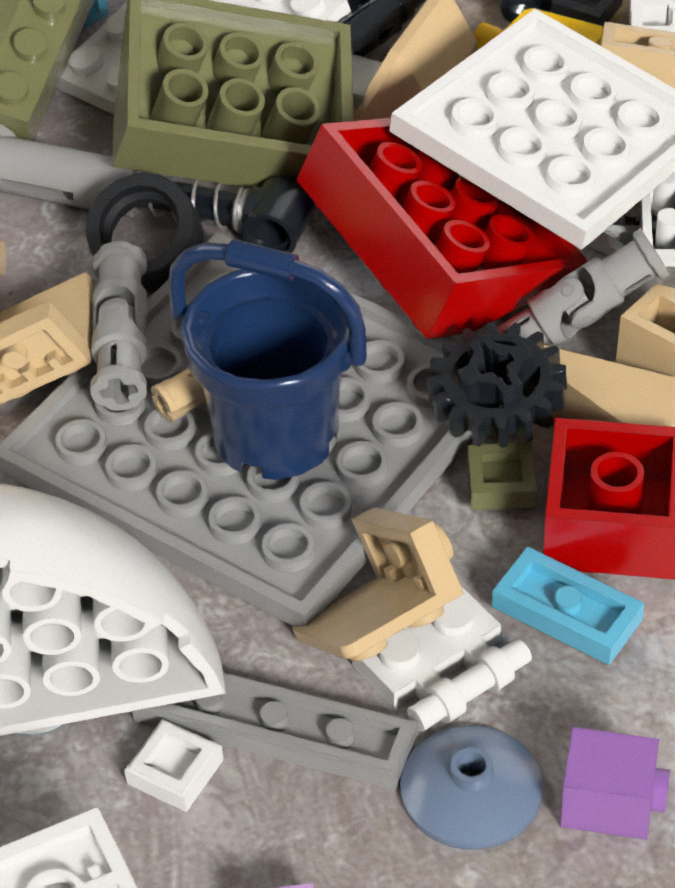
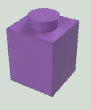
[561,727,670,840]

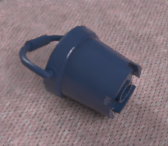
[168,239,367,480]

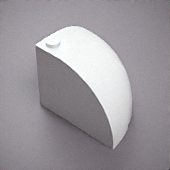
[0,484,225,736]

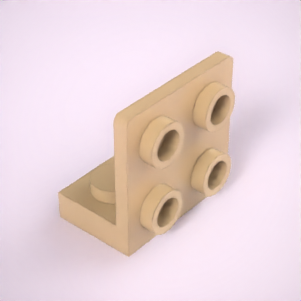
[0,272,95,405]

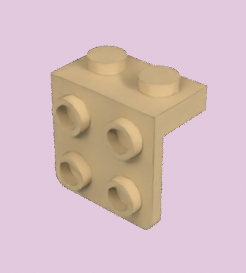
[292,507,464,661]

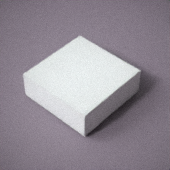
[124,719,223,812]

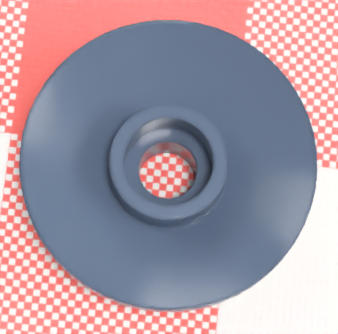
[400,726,543,850]

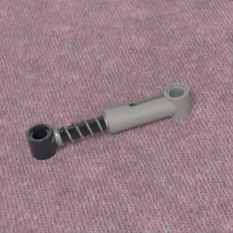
[0,124,315,253]

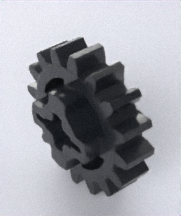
[427,322,567,448]

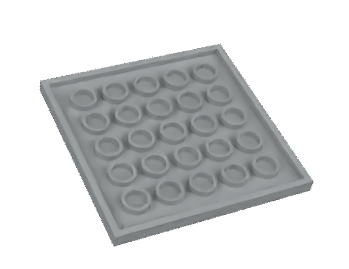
[0,232,473,626]

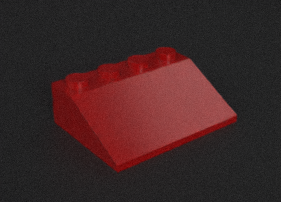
[297,118,588,340]

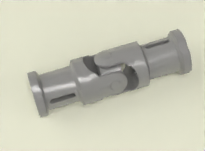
[484,228,670,346]
[90,241,147,411]

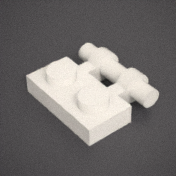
[352,585,532,732]

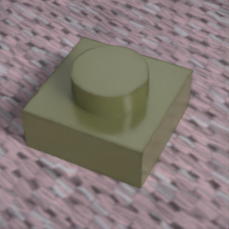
[468,442,537,510]

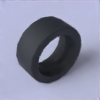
[85,173,204,292]

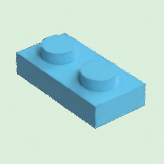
[492,546,645,665]

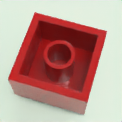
[543,418,675,580]

